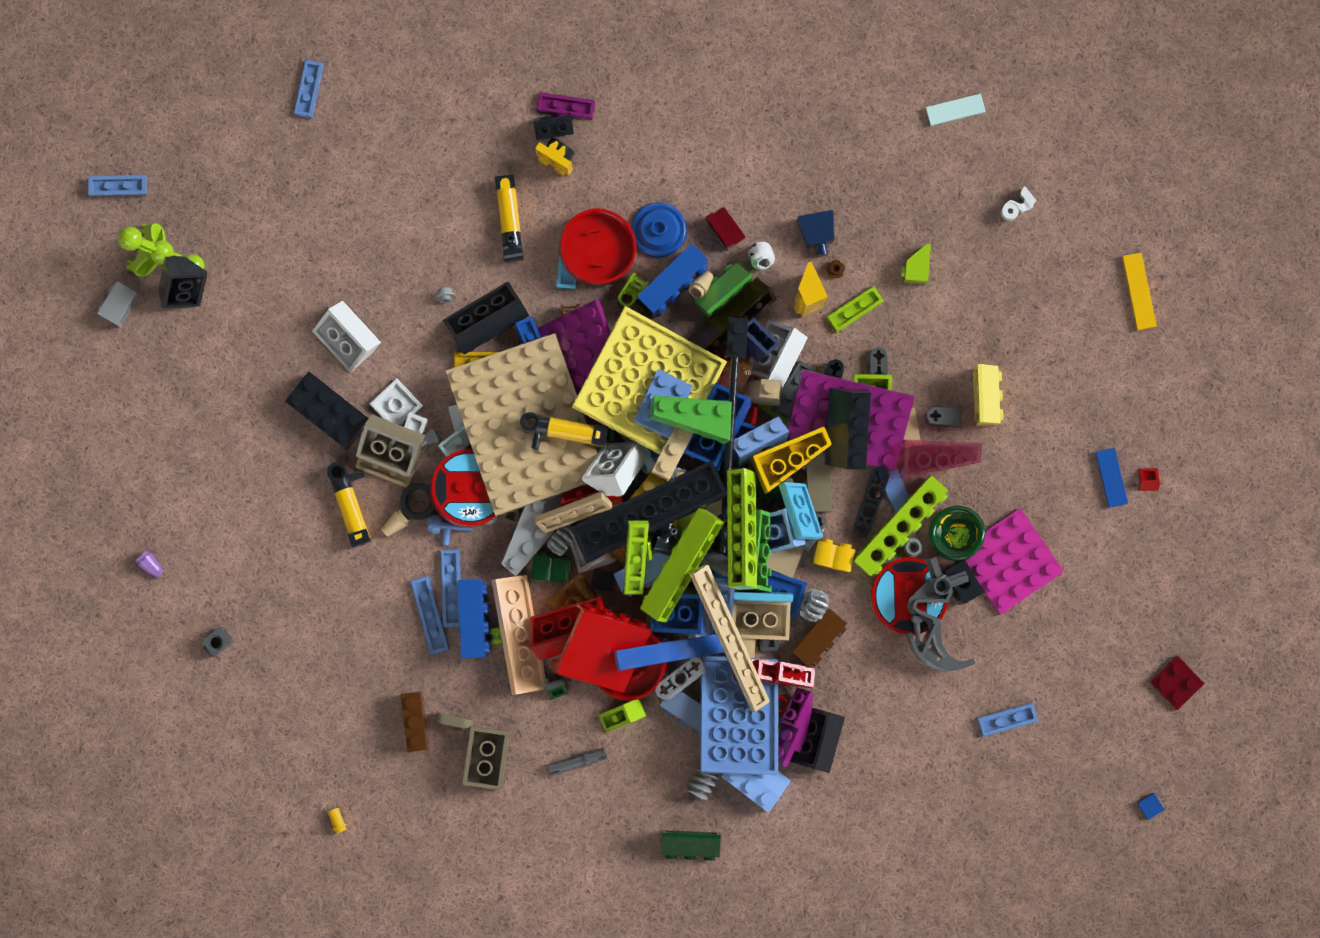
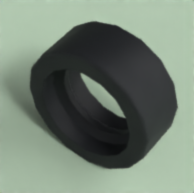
[400,483,435,520]

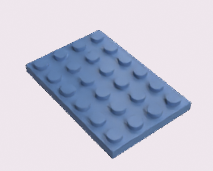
[700,656,778,776]

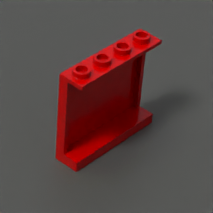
[550,603,652,693]

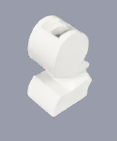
[1001,186,1037,221]

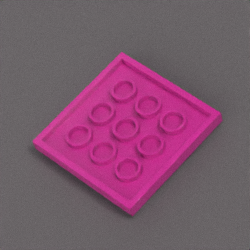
[966,508,1064,615]

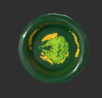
[928,505,986,561]

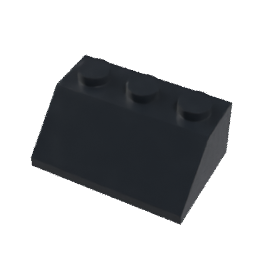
[158,256,207,308]
[790,708,845,773]

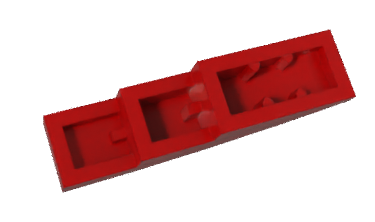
[734,659,815,688]

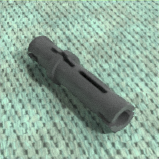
[548,747,608,776]

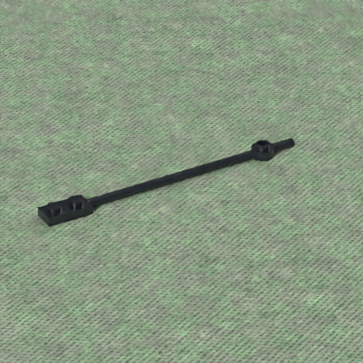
[717,317,748,553]

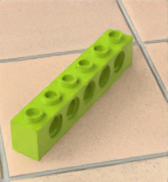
[727,468,757,590]
[853,475,949,576]

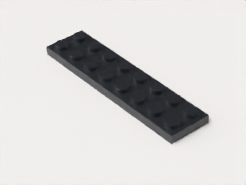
[570,460,728,563]

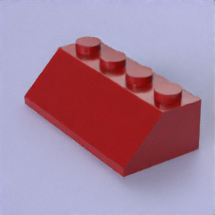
[529,597,604,660]

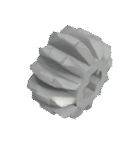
[547,525,575,556]
[799,588,829,622]

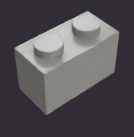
[97,281,140,328]

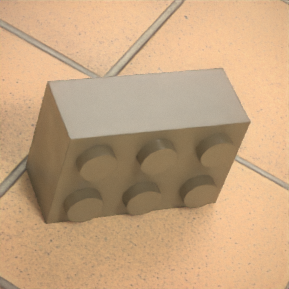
[356,415,426,477]
[462,726,511,790]

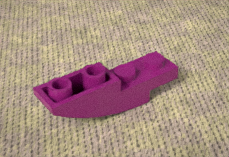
[778,687,813,767]

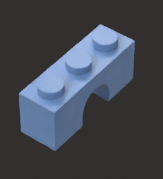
[733,417,789,468]

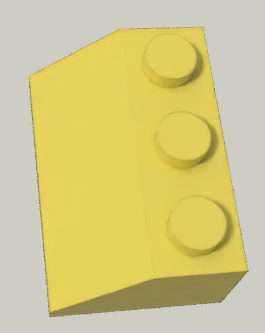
[973,364,1003,426]

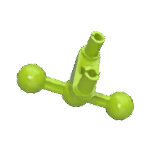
[117,223,205,277]

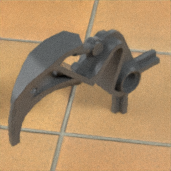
[906,556,975,672]

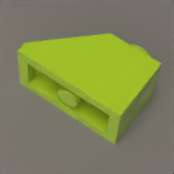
[900,243,931,284]
[599,699,646,733]

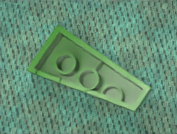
[649,395,732,444]
[746,510,772,592]

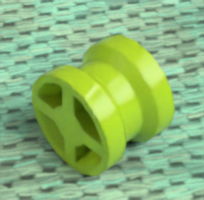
[489,628,503,645]

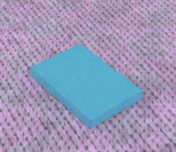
[779,482,823,540]
[734,590,793,602]

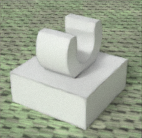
[404,413,428,434]

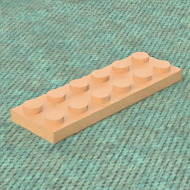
[491,575,546,695]

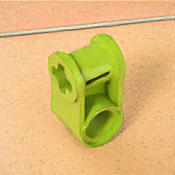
[618,272,650,309]

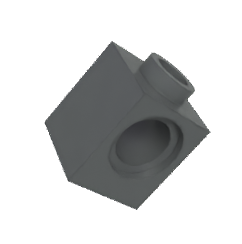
[202,627,234,656]

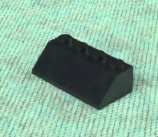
[443,281,529,355]
[824,388,871,470]

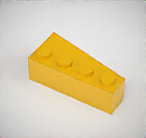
[750,427,832,494]

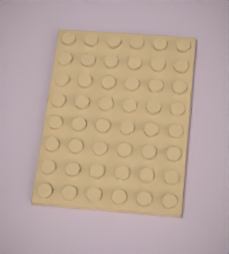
[446,333,598,516]

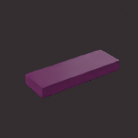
[536,92,595,120]

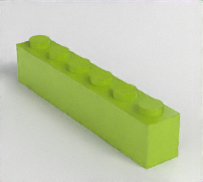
[640,508,725,622]

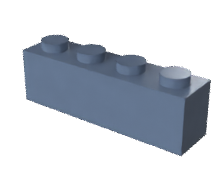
[660,686,700,736]

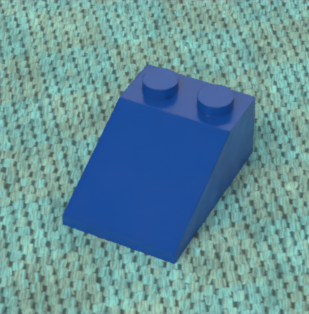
[649,594,712,636]

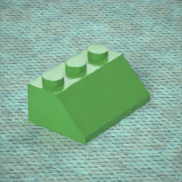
[694,263,753,320]

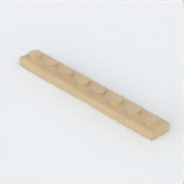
[689,565,770,712]

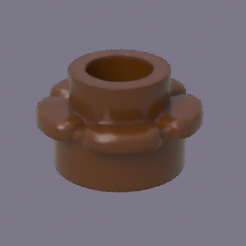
[826,260,845,278]

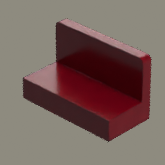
[706,207,745,250]

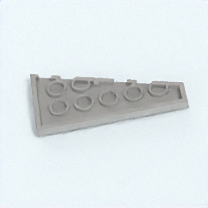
[500,485,586,576]

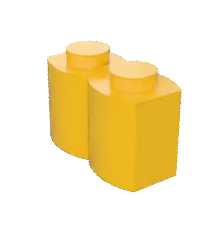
[812,538,855,573]

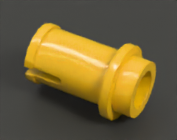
[327,808,347,834]

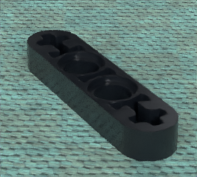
[853,466,890,538]

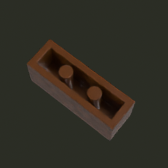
[791,608,847,668]
[401,691,429,752]

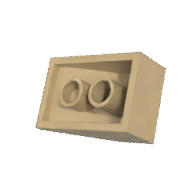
[732,599,791,640]

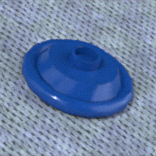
[631,202,687,258]

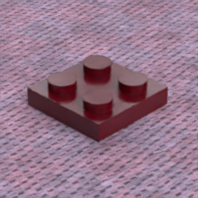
[1149,656,1205,710]

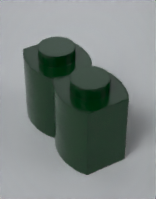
[530,552,572,584]

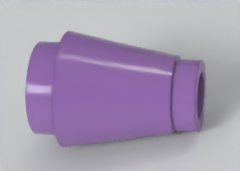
[135,550,164,578]

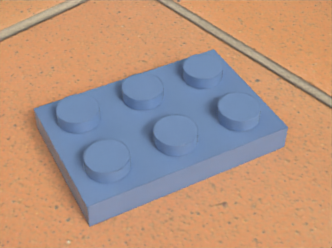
[633,369,693,439]

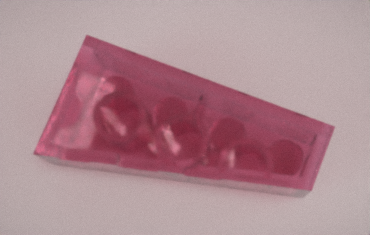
[900,439,982,478]

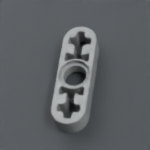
[655,658,706,700]

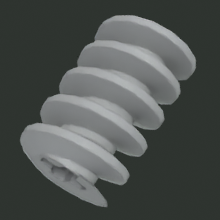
[685,763,719,800]

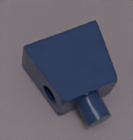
[796,210,834,257]
[746,318,780,362]

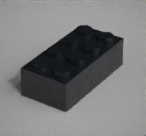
[285,371,369,450]

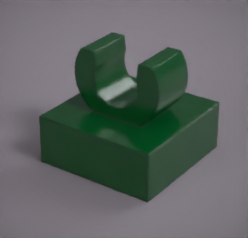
[544,674,568,700]

